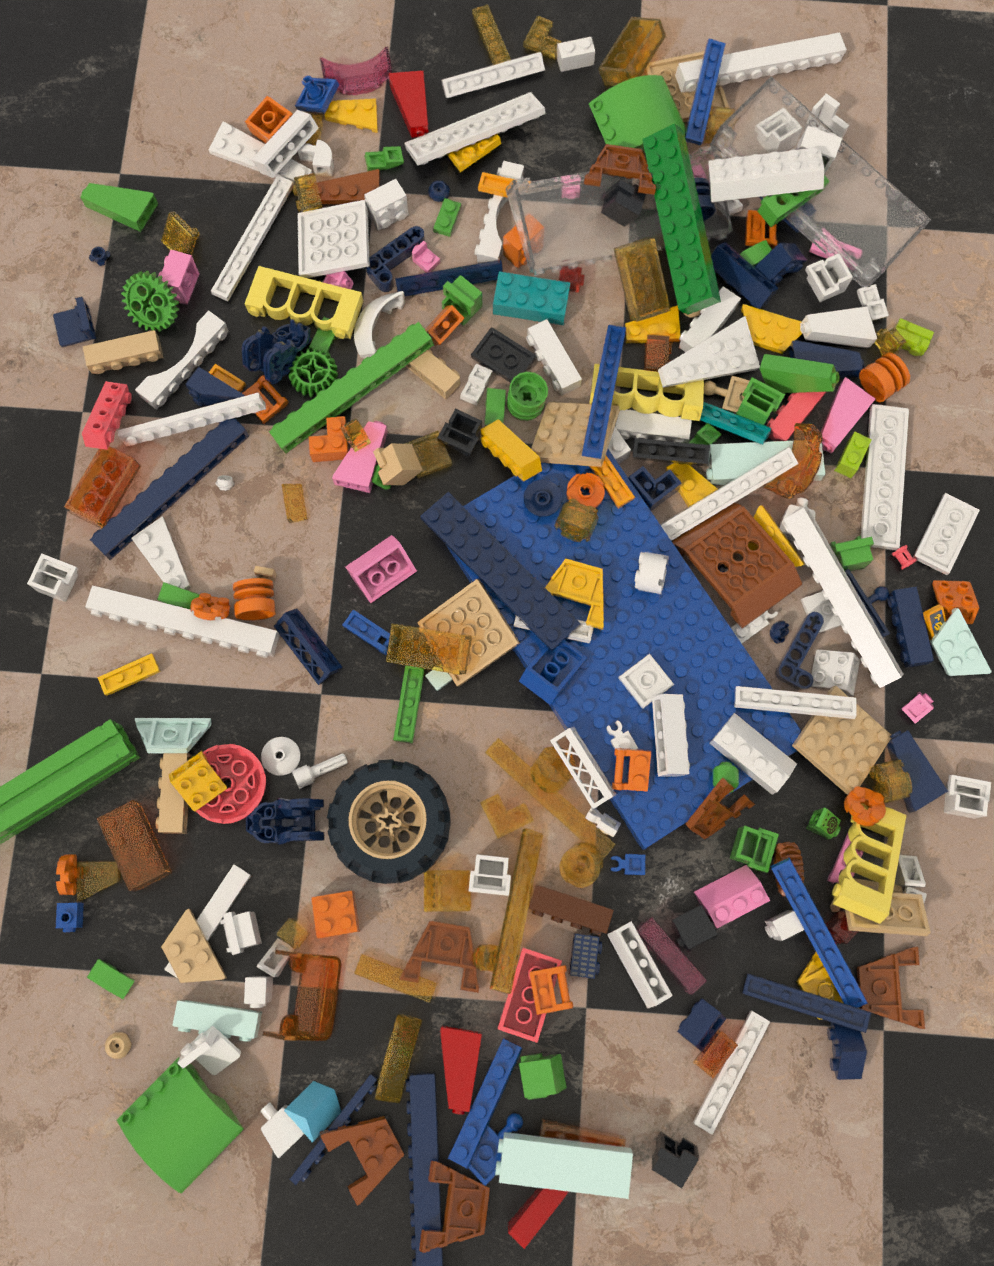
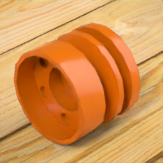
[859,352,910,402]
[233,578,276,621]

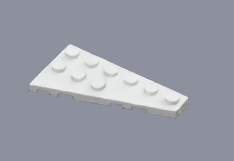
[658,316,760,388]

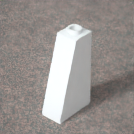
[800,307,877,348]

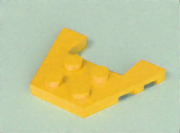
[545,559,604,630]

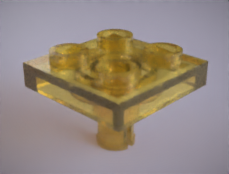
[161,211,200,256]
[404,431,452,478]

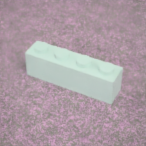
[172,999,262,1042]

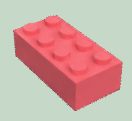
[498,947,562,1043]

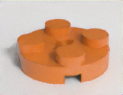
[566,473,605,512]
[190,593,230,620]
[844,786,886,826]
[56,854,81,895]

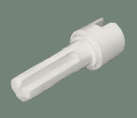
[292,754,348,789]

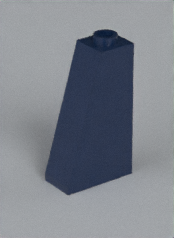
[788,340,864,379]
[887,730,948,813]

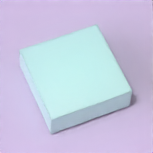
[425,664,452,691]

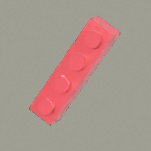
[766,392,826,442]

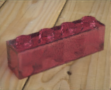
[636,917,707,995]

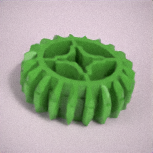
[289,348,338,397]

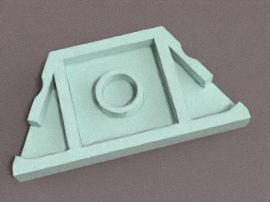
[930,608,991,676]
[135,718,212,753]

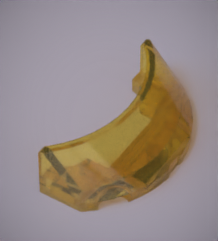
[375,1014,422,1103]

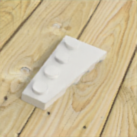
[131,516,191,589]

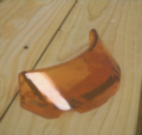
[763,423,823,499]

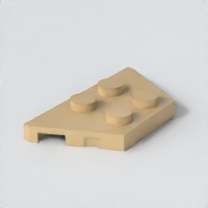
[161,909,227,983]

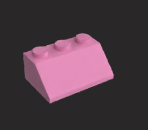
[345,535,417,603]
[694,865,770,929]

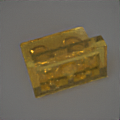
[424,870,471,912]

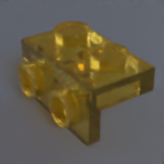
[292,173,323,212]

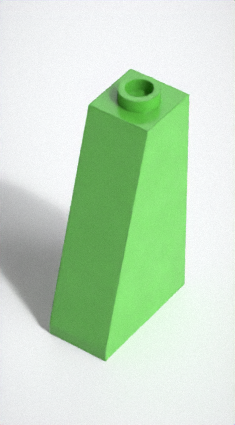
[80,183,158,232]
[759,354,839,393]

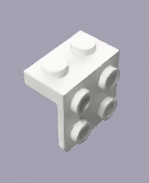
[177,1026,241,1075]

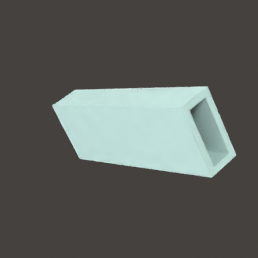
[706,439,825,486]
[495,1132,633,1199]

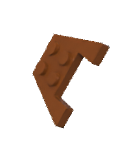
[584,144,656,195]
[686,778,755,839]
[400,921,479,993]
[857,946,925,1029]
[319,1116,404,1206]
[419,1160,490,1253]

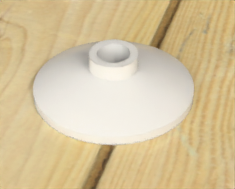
[261,737,300,776]

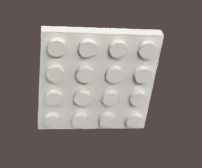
[298,200,369,278]

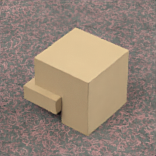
[373,443,423,485]

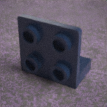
[53,296,97,347]

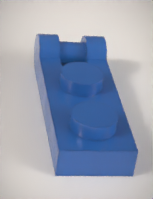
[342,610,397,656]

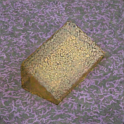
[282,484,308,523]

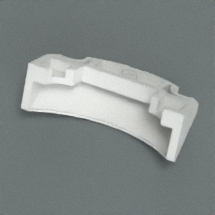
[354,291,405,359]

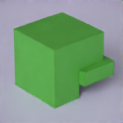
[442,275,482,326]
[736,377,785,425]
[829,536,874,571]
[730,826,779,873]
[519,1053,567,1100]

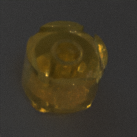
[705,106,735,145]
[554,499,599,542]
[531,746,576,793]
[869,759,912,803]
[559,842,603,888]

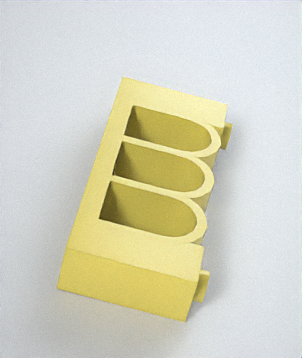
[245,266,364,339]
[589,364,704,421]
[832,804,906,924]

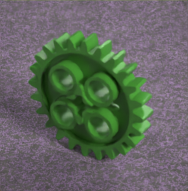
[121,271,179,331]

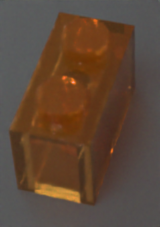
[644,335,672,372]
[693,1030,738,1079]

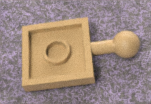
[704,376,750,414]

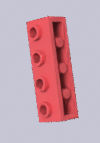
[82,382,132,450]

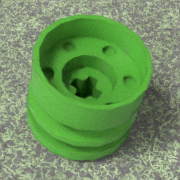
[506,372,548,421]

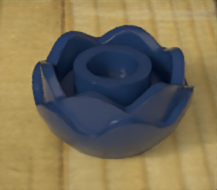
[428,180,450,202]
[770,621,789,644]

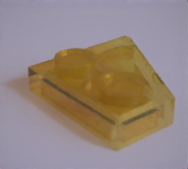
[874,327,906,355]
[77,861,120,901]

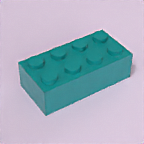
[493,271,570,326]

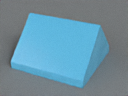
[284,1081,341,1142]

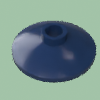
[524,480,562,517]

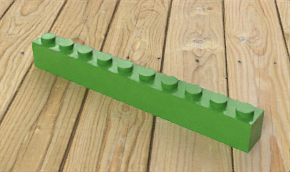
[269,322,434,453]

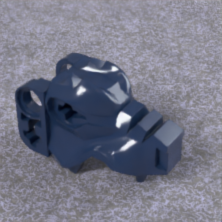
[242,319,311,384]
[246,798,325,845]

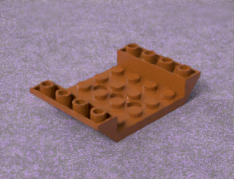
[672,502,802,629]

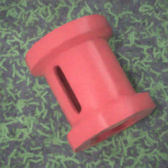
[892,545,917,570]

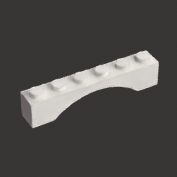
[475,161,524,263]
[135,311,229,410]

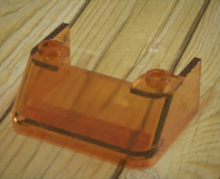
[263,950,342,1041]

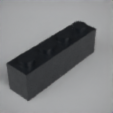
[633,438,711,467]

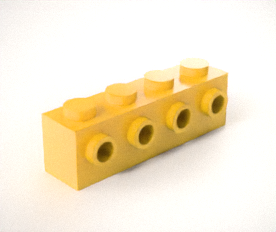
[480,419,542,482]

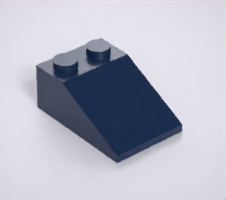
[186,367,245,407]

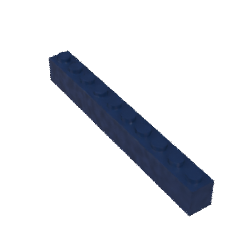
[90,418,249,560]
[406,1072,443,1266]

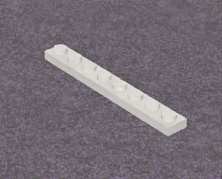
[211,175,294,301]
[118,392,266,447]
[660,447,799,541]

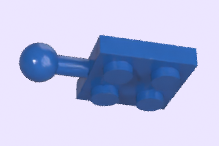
[469,1113,523,1186]

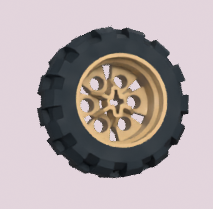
[327,759,451,884]

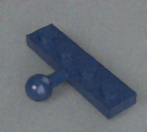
[845,569,890,638]

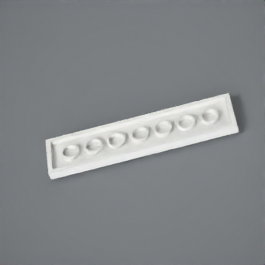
[405,92,546,165]
[861,404,909,550]

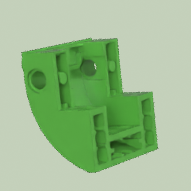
[589,75,687,154]
[116,1057,244,1194]

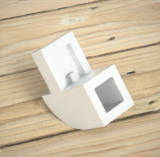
[298,140,334,177]

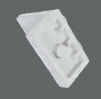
[811,650,860,696]

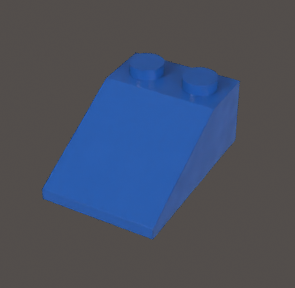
[519,640,588,705]

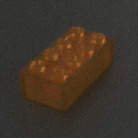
[64,446,141,529]
[96,800,172,892]

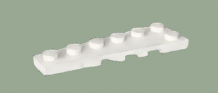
[209,122,313,188]

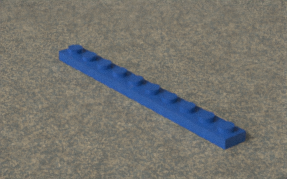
[582,325,626,459]

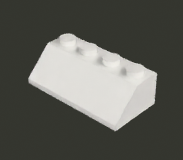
[710,713,797,794]

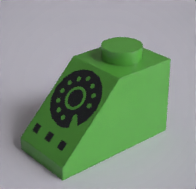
[806,808,841,840]

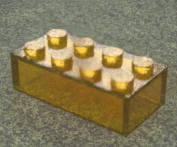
[598,17,666,86]
[613,237,671,322]
[386,623,472,675]

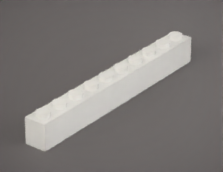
[675,32,846,93]
[784,507,903,688]
[85,586,280,658]

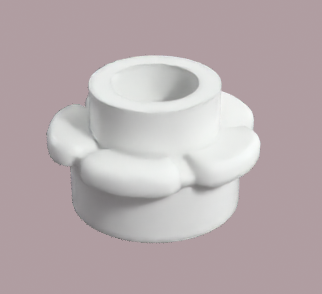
[215,475,234,490]

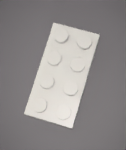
[913,493,980,575]

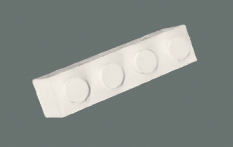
[251,110,319,178]
[679,287,741,352]
[526,319,582,396]
[615,410,692,443]
[652,694,690,777]
[607,921,673,1008]

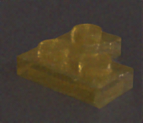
[523,16,562,59]

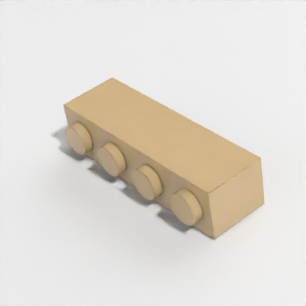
[83,330,164,374]
[406,349,461,400]
[156,753,192,834]

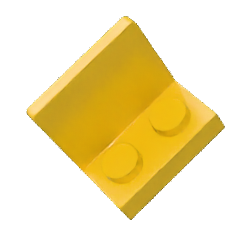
[168,751,227,811]

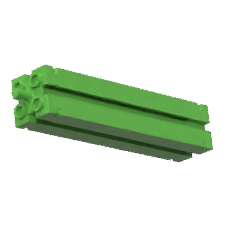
[0,719,141,845]

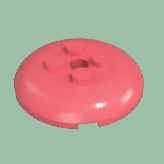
[196,744,266,824]

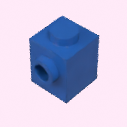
[56,903,84,932]

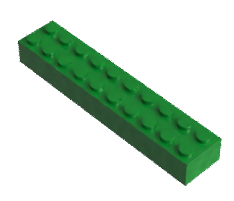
[642,123,721,315]

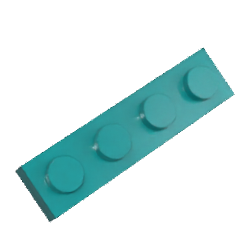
[700,402,771,445]

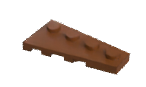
[308,169,380,204]

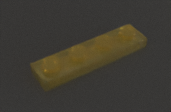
[472,4,511,65]
[354,954,437,1003]

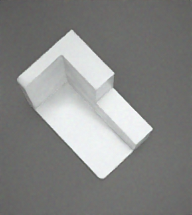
[805,93,849,138]

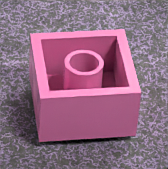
[158,250,199,305]

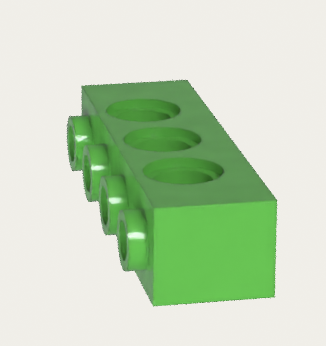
[758,175,830,227]

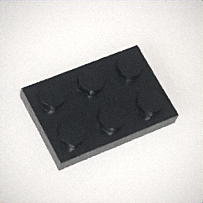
[471,327,536,383]

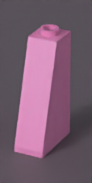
[818,377,875,454]
[332,421,388,493]

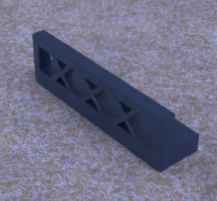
[274,608,342,685]

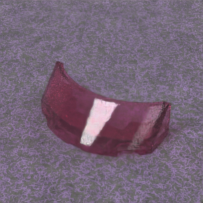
[320,47,392,95]

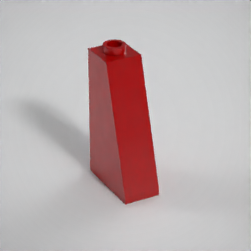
[389,71,428,138]
[440,1026,482,1115]
[508,1188,569,1249]

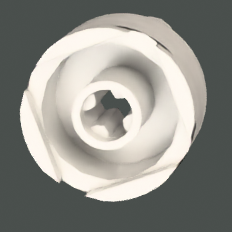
[635,552,669,594]

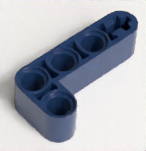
[366,226,425,292]
[776,612,824,690]

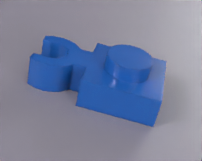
[610,854,645,875]

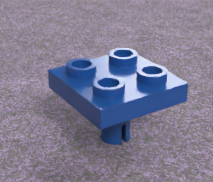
[295,75,340,113]

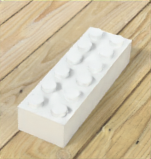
[708,147,824,202]

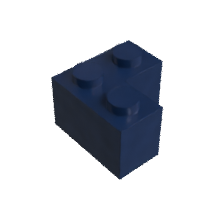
[755,243,807,285]
[628,466,682,511]
[827,1022,867,1080]

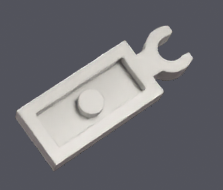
[731,611,778,643]

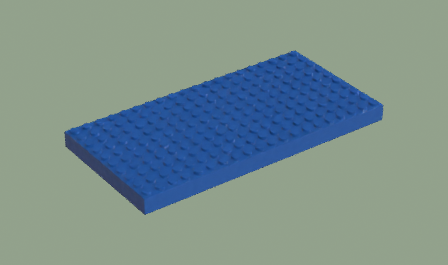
[446,449,801,850]

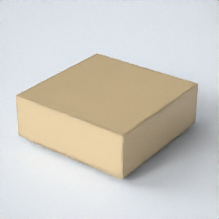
[254,566,277,581]

